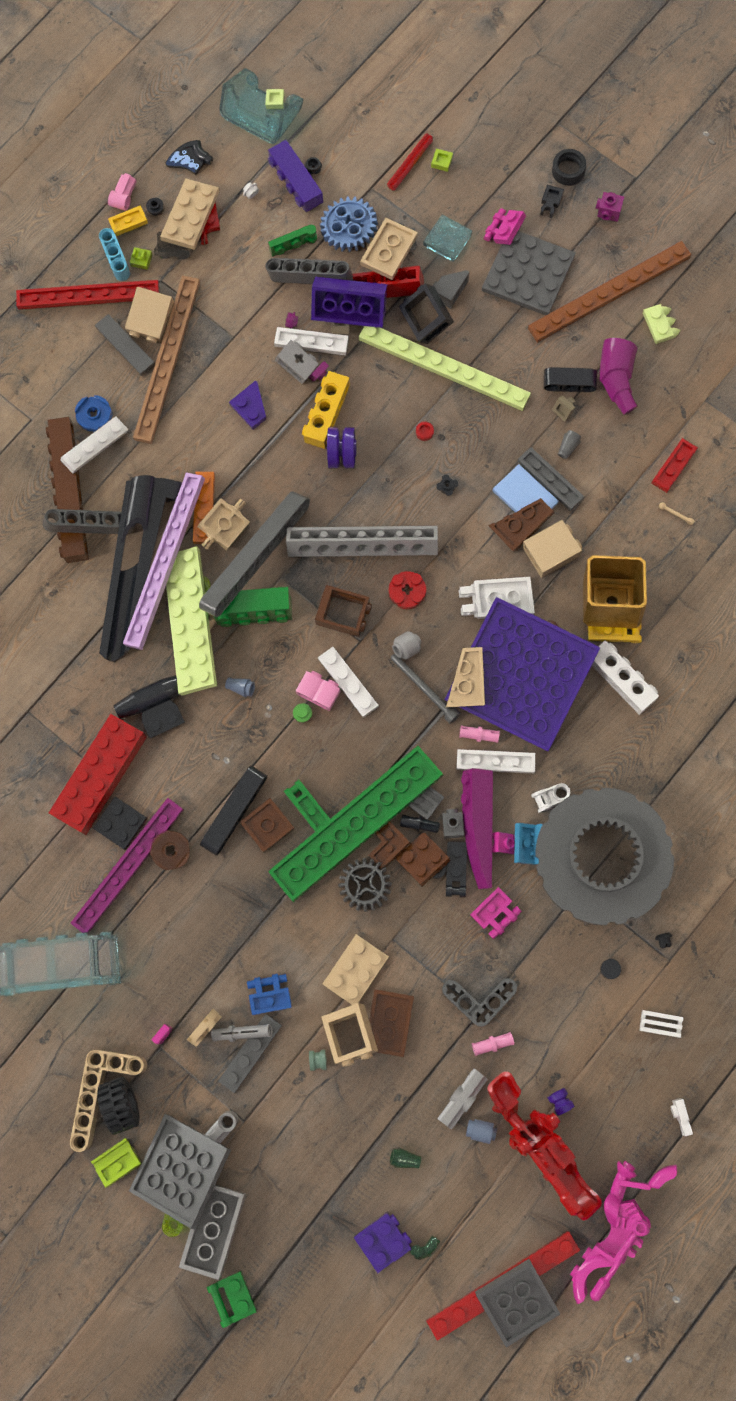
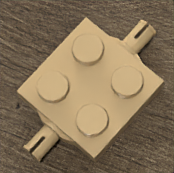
[197,498,250,551]

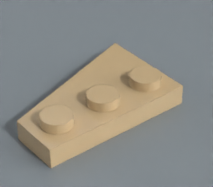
[446,647,485,707]

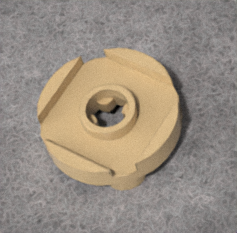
[187,1008,221,1047]

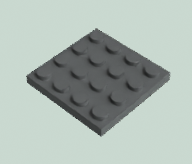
[482,231,576,315]
[129,1114,231,1229]

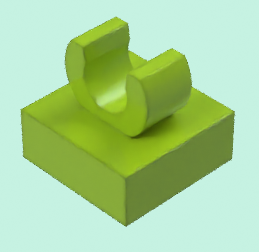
[130,247,153,270]

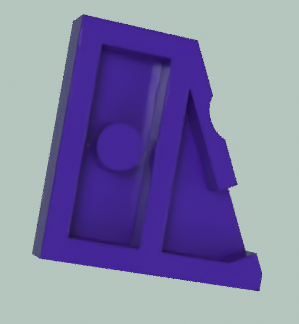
[229,380,267,430]

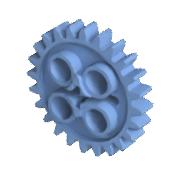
[320,196,378,252]

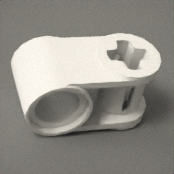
[531,783,570,813]

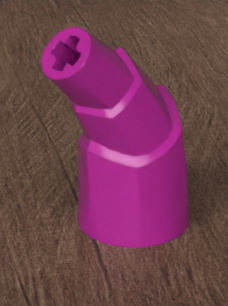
[600,338,638,415]

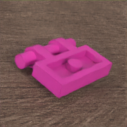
[484,208,526,245]
[470,887,522,940]

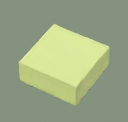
[265,89,285,109]

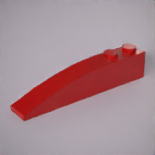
[352,266,424,298]

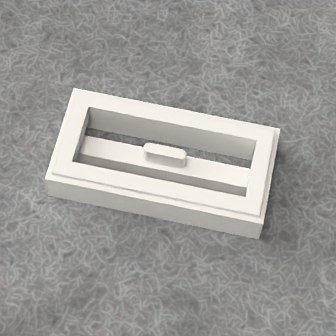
[639,1010,683,1038]

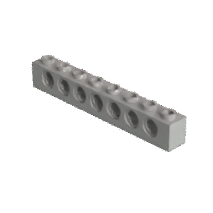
[286,526,438,557]

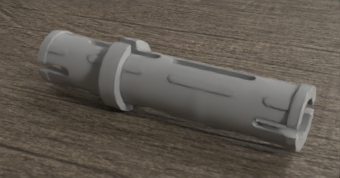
[211,1024,272,1042]

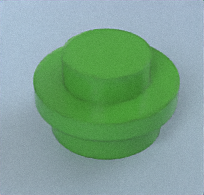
[293,703,312,723]

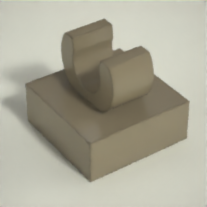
[552,395,576,422]

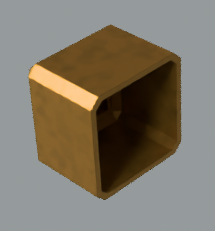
[583,555,647,628]

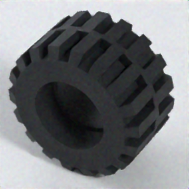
[97,1077,140,1135]

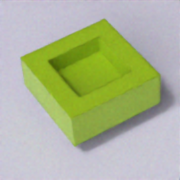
[431,149,453,172]

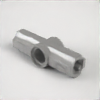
[437,1069,488,1130]

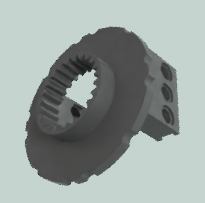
[535,788,674,926]

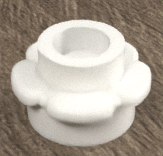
[243,182,259,199]

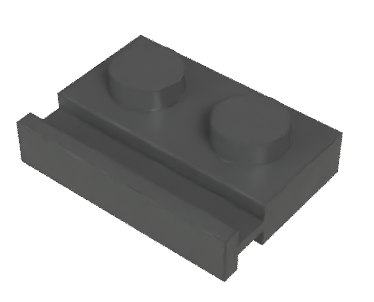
[408,787,444,820]

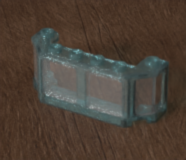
[0,932,121,997]

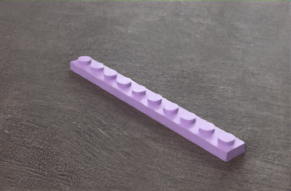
[123,473,205,650]

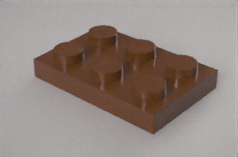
[364,989,414,1057]

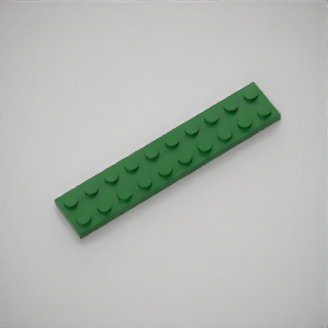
[268,746,444,902]

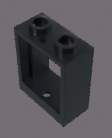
[399,283,454,344]

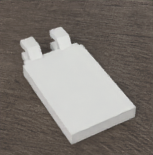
[459,577,535,619]

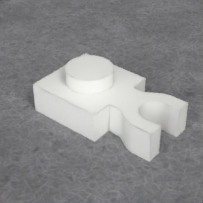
[670,1098,693,1136]

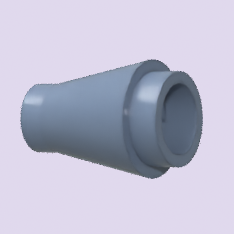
[225,678,255,697]

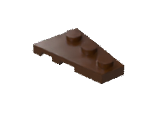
[488,498,555,553]

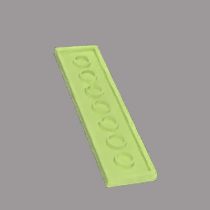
[166,546,217,695]

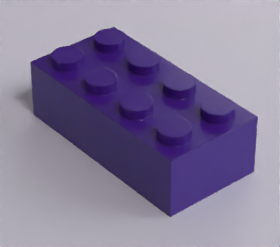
[311,277,387,328]

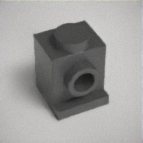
[442,809,464,839]

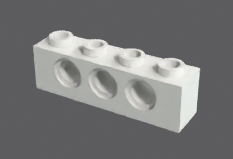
[592,640,659,715]

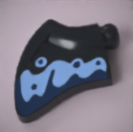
[166,140,213,175]

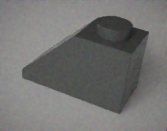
[433,270,469,309]

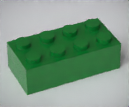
[214,587,292,627]

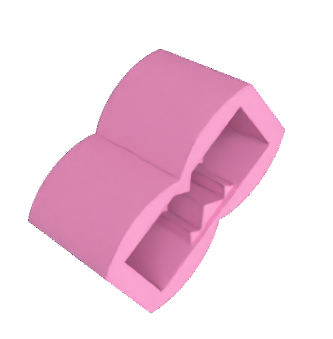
[296,671,341,711]

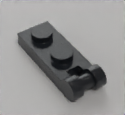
[446,842,467,898]

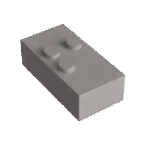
[179,1184,246,1280]

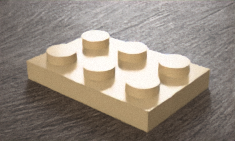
[360,218,418,280]
[323,934,389,1005]

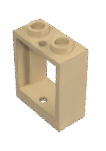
[322,1003,378,1067]

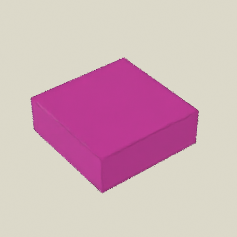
[151,1024,173,1044]

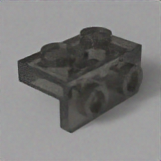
[154,232,193,259]

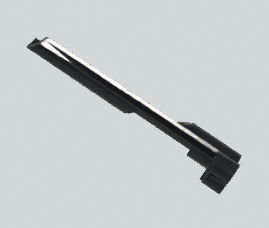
[99,475,182,662]

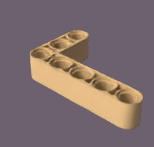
[70,1050,147,1152]

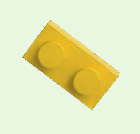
[108,205,148,236]

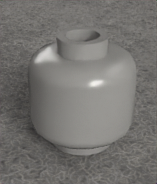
[392,631,421,660]

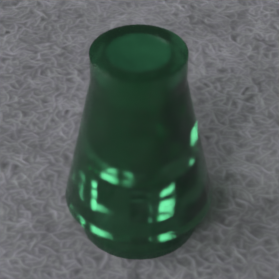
[390,1147,421,1169]

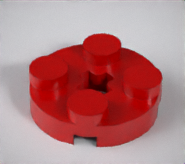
[389,571,426,609]

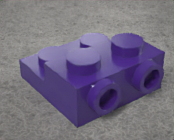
[354,1211,412,1273]

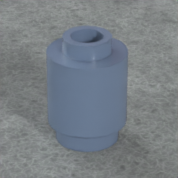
[466,1119,497,1144]

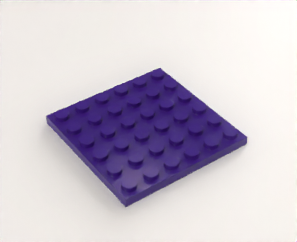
[444,597,601,751]

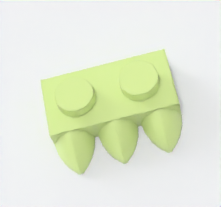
[643,304,680,344]

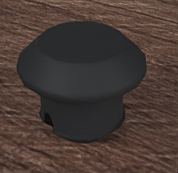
[655,933,673,949]

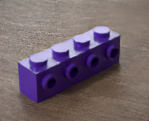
[268,140,324,212]

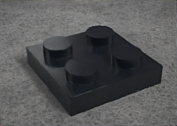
[93,797,148,850]

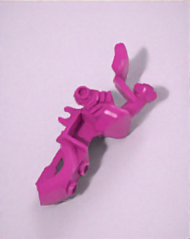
[570,1161,677,1304]

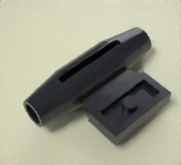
[113,675,185,739]

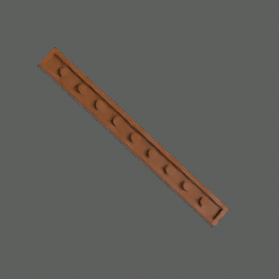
[528,241,692,343]

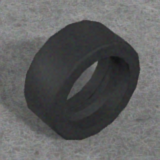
[552,149,586,186]

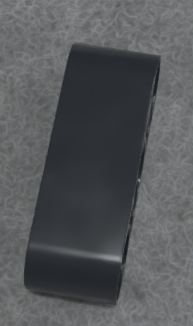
[543,367,597,392]

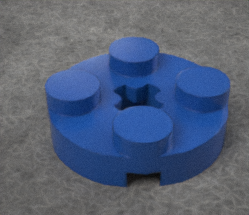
[75,395,113,432]

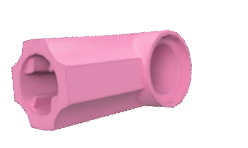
[108,173,136,211]

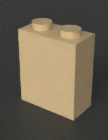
[125,287,174,344]
[522,520,582,578]

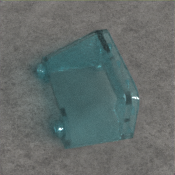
[219,68,303,144]

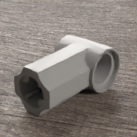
[205,1110,239,1144]

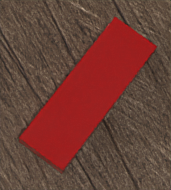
[651,438,698,493]

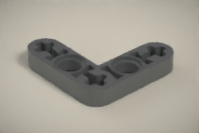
[442,978,517,1027]

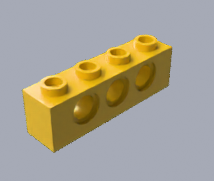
[302,371,350,449]

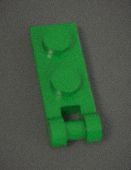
[268,225,318,257]
[284,779,330,832]

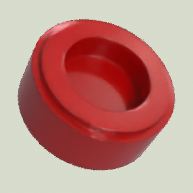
[416,422,434,441]

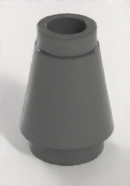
[558,430,581,459]

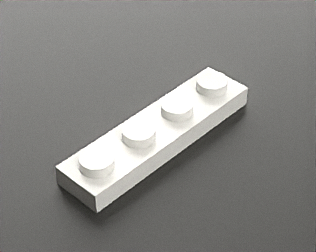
[274,327,349,356]
[61,416,128,473]
[318,647,379,718]
[457,749,535,774]

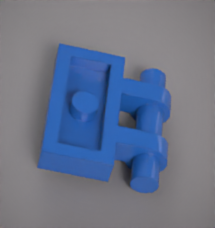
[247,973,292,1015]

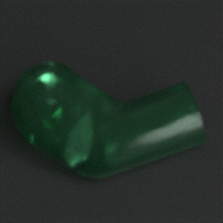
[410,1235,441,1260]

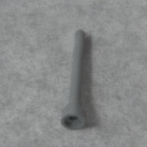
[391,654,461,724]

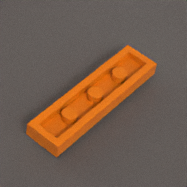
[193,472,215,544]

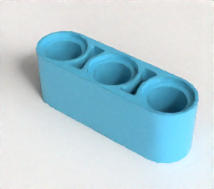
[99,228,130,281]

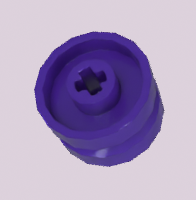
[327,427,357,469]

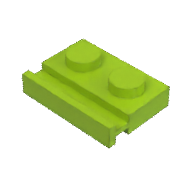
[91,1138,142,1188]

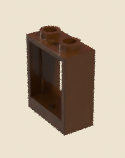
[315,585,372,637]

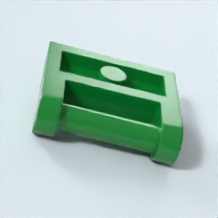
[206,1271,257,1328]

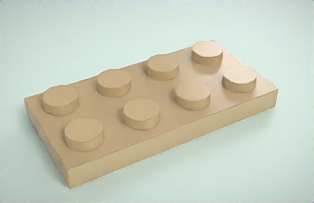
[160,178,219,250]

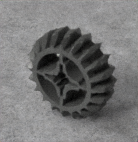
[338,858,392,912]

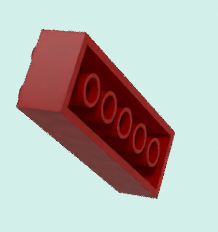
[49,714,147,835]

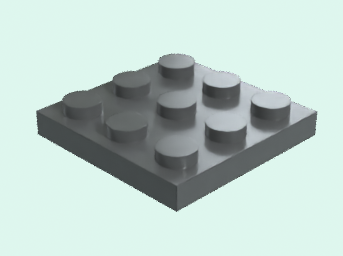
[475,1259,560,1347]

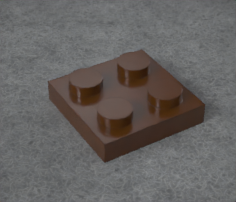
[240,798,294,853]
[395,832,451,887]

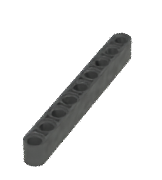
[199,491,310,617]

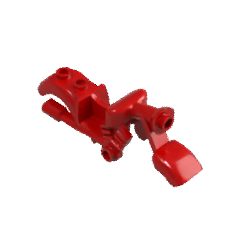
[487,1072,602,1221]

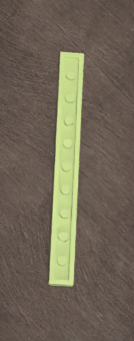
[359,326,531,411]

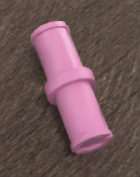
[459,725,499,743]
[472,1032,514,1056]

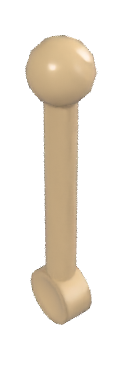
[659,502,695,525]

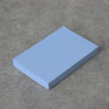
[493,464,559,512]

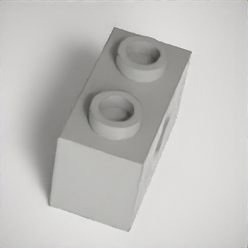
[275,340,318,384]

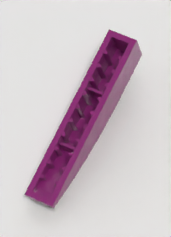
[461,768,493,890]

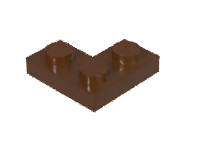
[368,821,411,869]

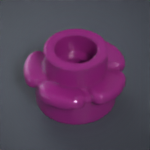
[285,312,298,329]

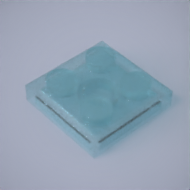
[423,214,472,262]

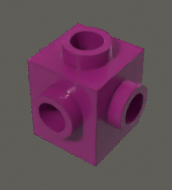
[595,192,624,222]

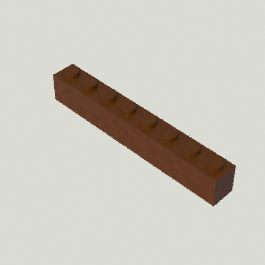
[46,417,89,563]

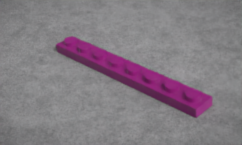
[70,798,184,935]

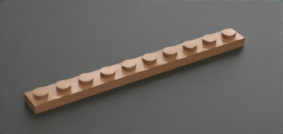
[133,275,200,444]

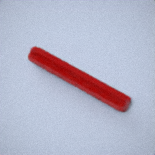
[387,133,433,191]

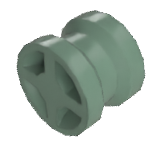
[309,1049,327,1071]

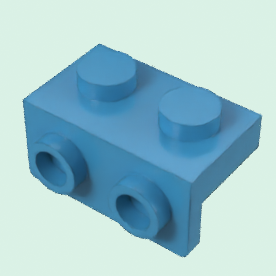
[514,823,543,865]

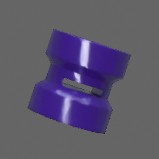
[547,1088,575,1116]

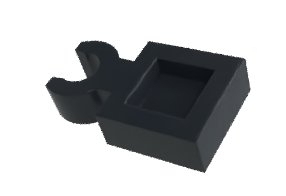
[540,185,564,218]

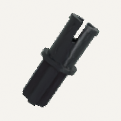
[400,814,440,833]

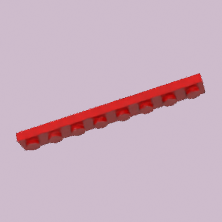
[16,280,160,310]
[426,1231,580,1341]

